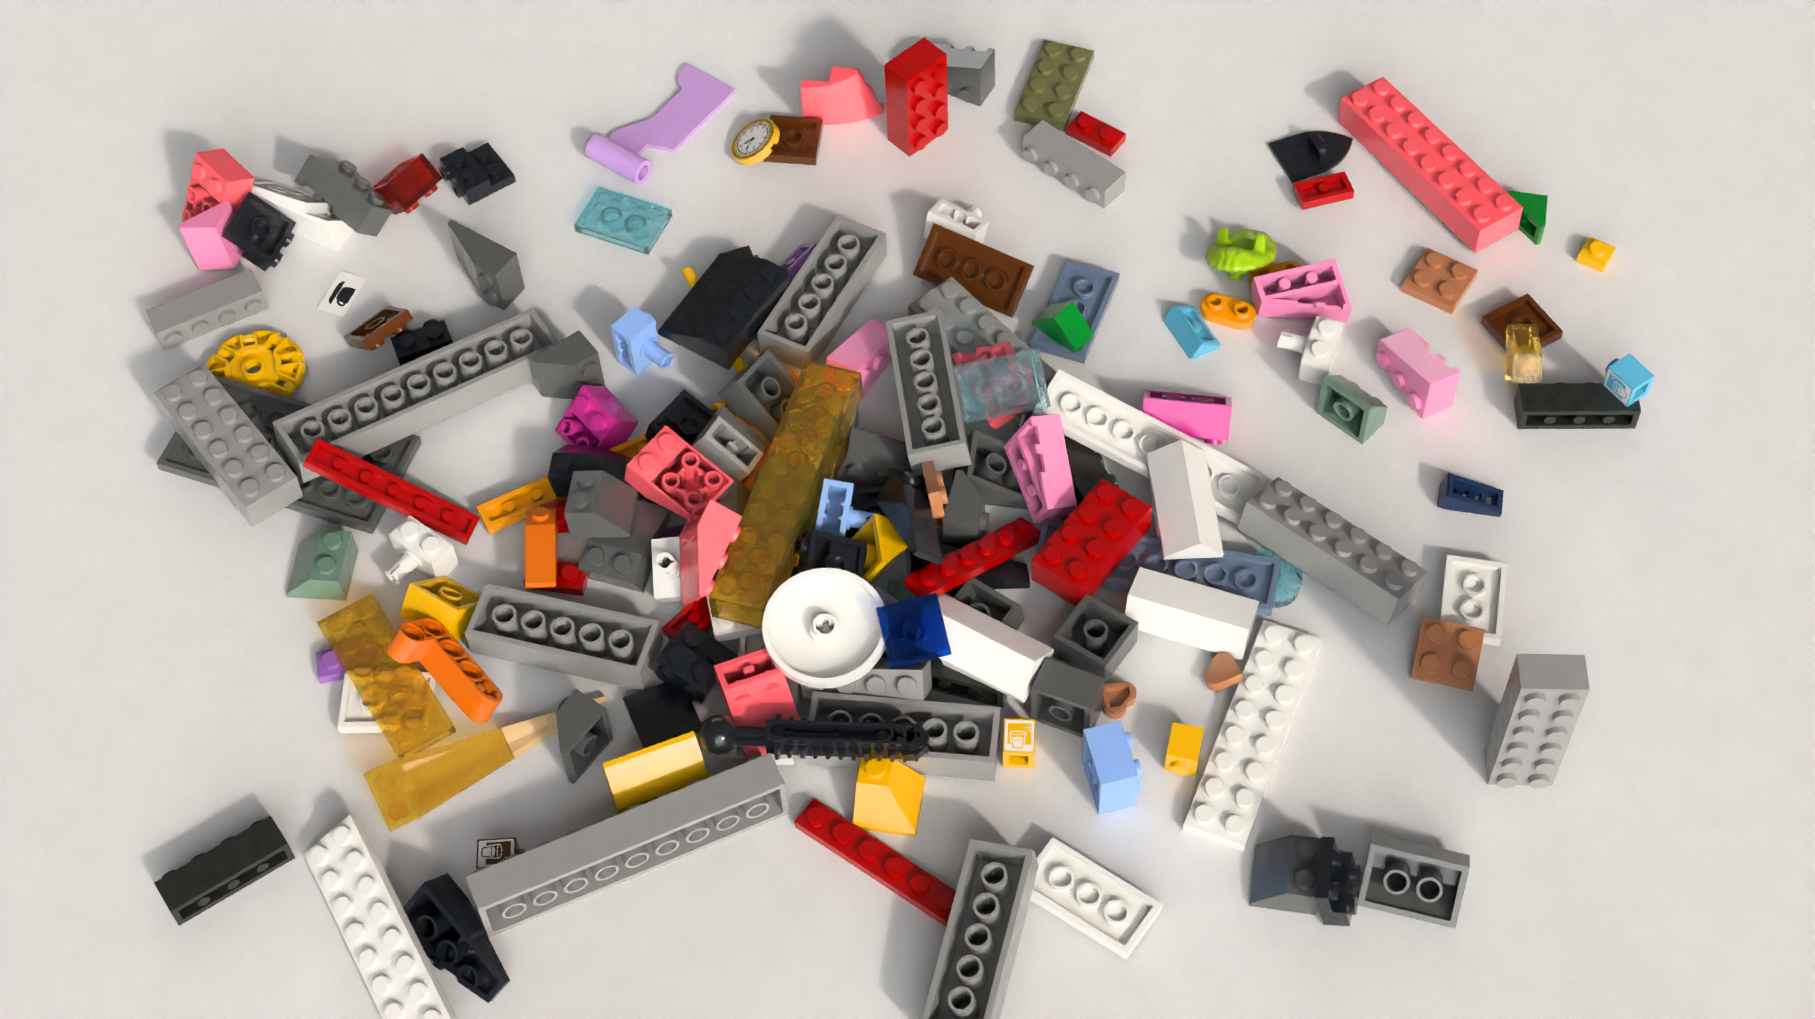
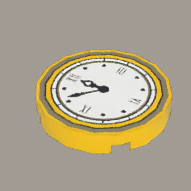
[731,118,780,166]

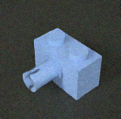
[610,306,674,376]
[815,478,880,537]

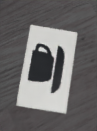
[316,271,367,317]

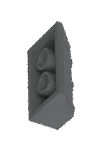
[1358,832,1470,928]

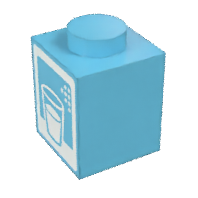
[1602,353,1655,407]

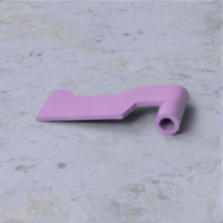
[585,63,735,185]

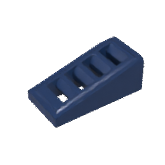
[1437,473,1504,517]

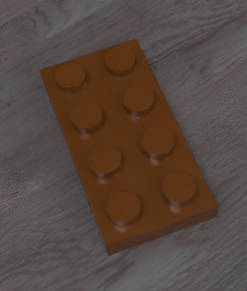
[913,223,1034,318]

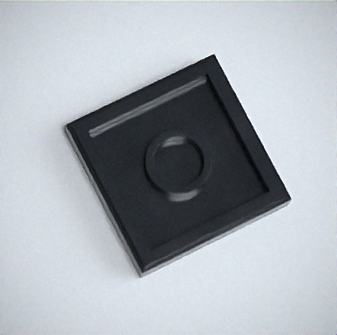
[623,682,702,749]

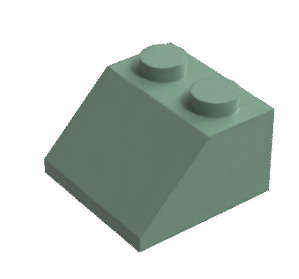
[1316,375,1387,444]
[286,529,358,600]

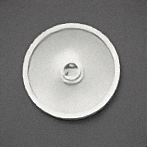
[762,568,888,688]

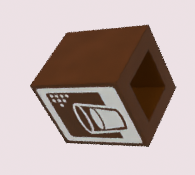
[476,837,525,869]

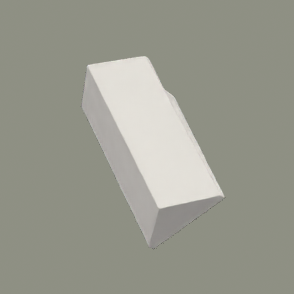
[251,182,354,252]
[1146,439,1224,560]
[1125,567,1260,661]
[914,594,1054,703]

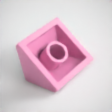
[178,200,244,270]

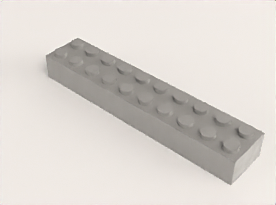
[272,308,558,483]
[465,753,789,937]

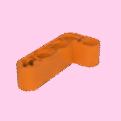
[386,618,503,723]

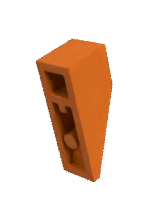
[525,507,559,589]

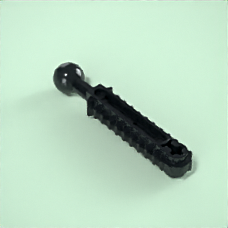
[699,714,929,762]

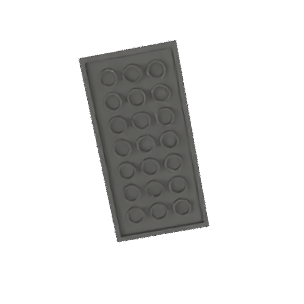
[157,375,422,534]

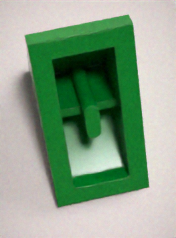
[1506,190,1548,245]
[1032,301,1094,354]

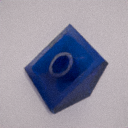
[875,593,952,669]

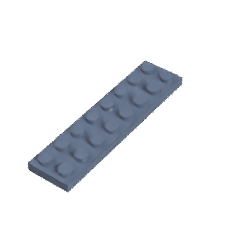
[1035,519,1282,616]

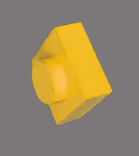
[1576,236,1616,273]

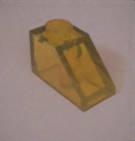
[1505,324,1542,384]

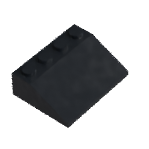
[658,253,790,370]

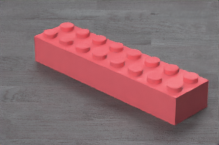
[1338,77,1523,253]

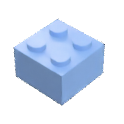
[1082,721,1142,815]

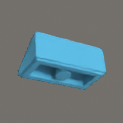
[1163,305,1221,359]

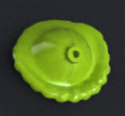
[1205,228,1277,281]

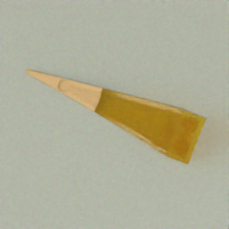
[363,696,607,832]

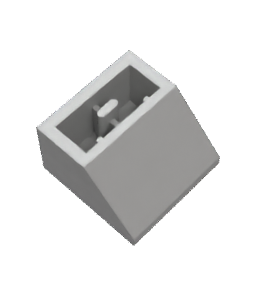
[691,405,766,482]

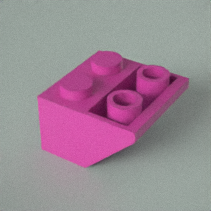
[555,385,639,450]

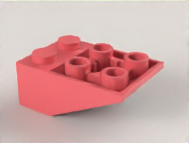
[182,148,255,222]
[624,426,734,519]
[679,499,742,606]
[714,648,800,760]

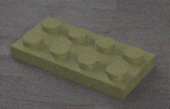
[1014,40,1094,131]

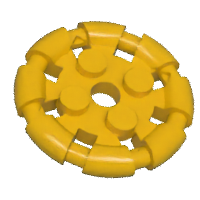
[206,330,306,398]

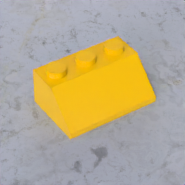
[602,731,709,814]

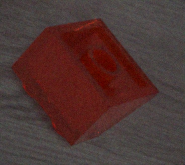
[372,153,443,215]

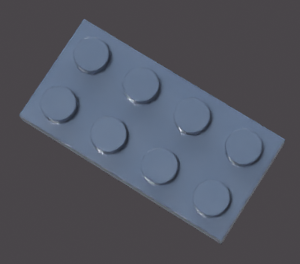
[1031,259,1120,364]

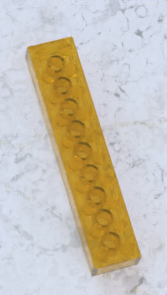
[709,360,863,629]

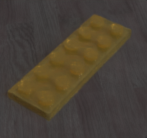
[317,593,456,762]

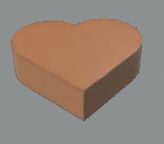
[1204,653,1244,691]
[1102,681,1136,719]

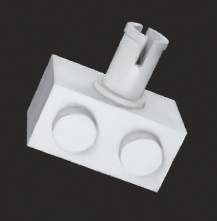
[922,199,989,244]
[1277,316,1344,385]
[385,515,459,585]
[651,536,681,603]

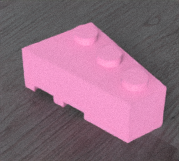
[1250,259,1352,323]
[820,318,892,406]
[1376,328,1461,419]
[1004,414,1077,523]

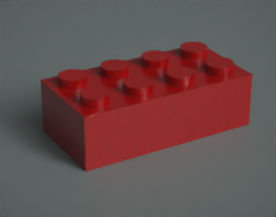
[884,37,948,157]
[1031,478,1152,606]

